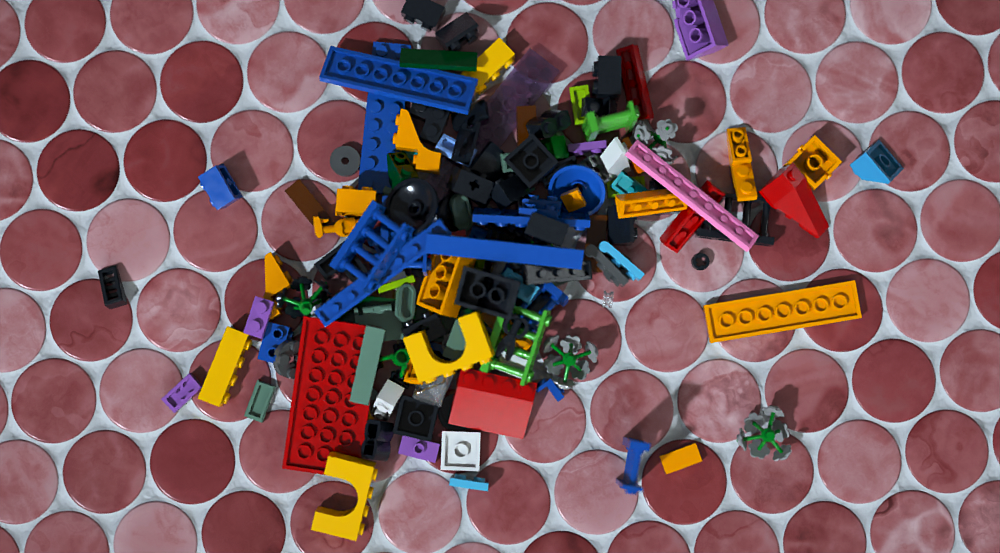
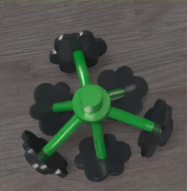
[276,276,331,327]

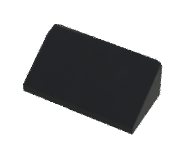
[524,212,569,247]

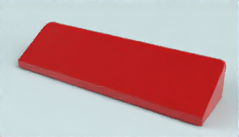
[616,44,654,122]
[659,180,726,253]

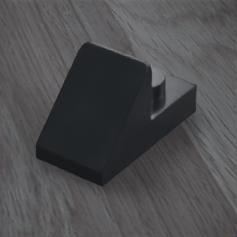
[581,97,617,118]

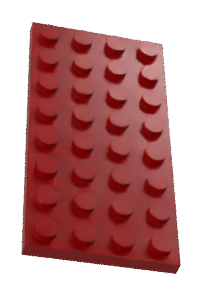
[282,315,381,475]

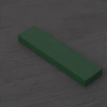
[399,48,478,71]

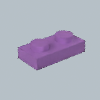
[567,140,607,157]
[243,296,275,339]

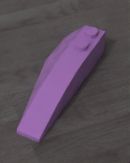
[672,0,729,61]

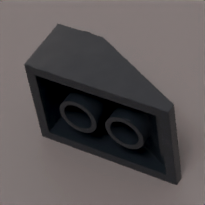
[454,264,521,320]

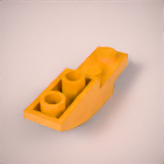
[726,127,758,202]

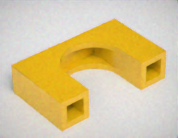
[403,311,495,384]
[311,451,378,541]

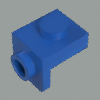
[536,378,565,402]

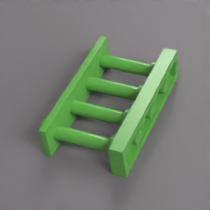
[582,101,640,142]
[480,303,552,386]

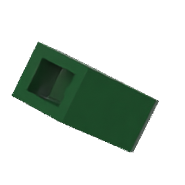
[387,152,419,189]

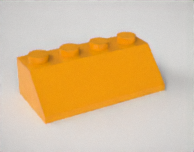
[416,235,476,318]

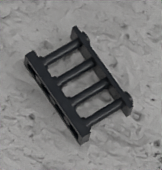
[695,193,775,247]

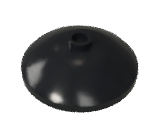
[385,178,439,235]

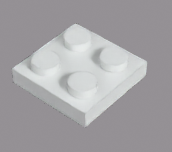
[441,431,481,471]

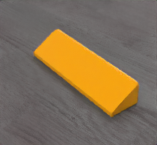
[615,189,688,219]

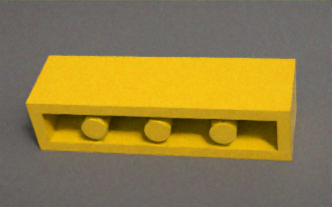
[460,38,515,102]
[198,326,252,407]

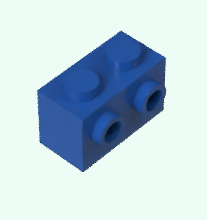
[198,164,243,210]
[257,322,294,363]

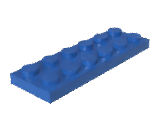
[472,207,590,231]

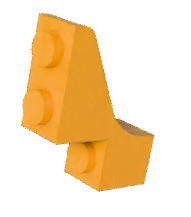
[393,109,442,175]
[263,252,293,322]

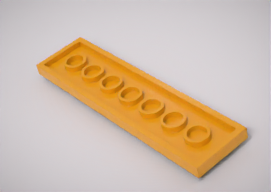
[703,280,862,343]

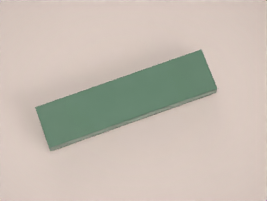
[349,325,386,406]

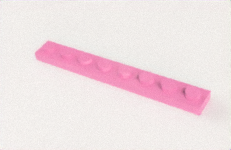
[625,140,759,252]

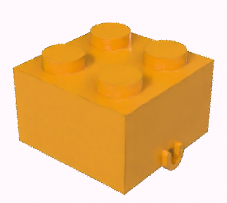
[784,135,842,191]
[335,186,379,217]

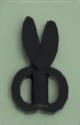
[495,314,529,361]

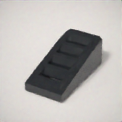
[98,265,128,309]

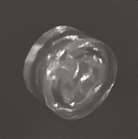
[602,290,614,308]

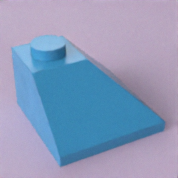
[850,140,904,184]

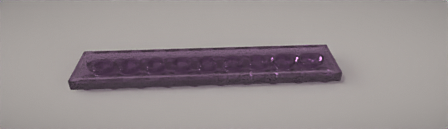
[425,48,560,202]

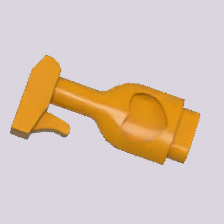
[313,216,359,238]

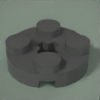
[273,340,300,379]

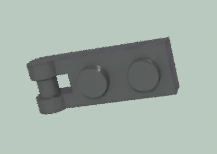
[584,244,629,287]

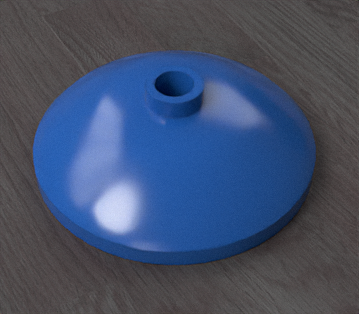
[548,164,606,216]

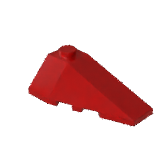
[758,162,829,238]

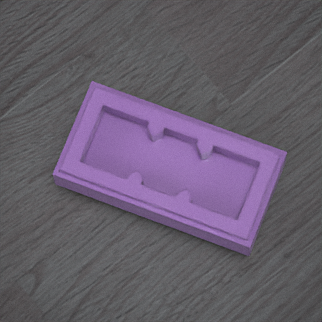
[161,373,203,413]
[398,436,440,463]

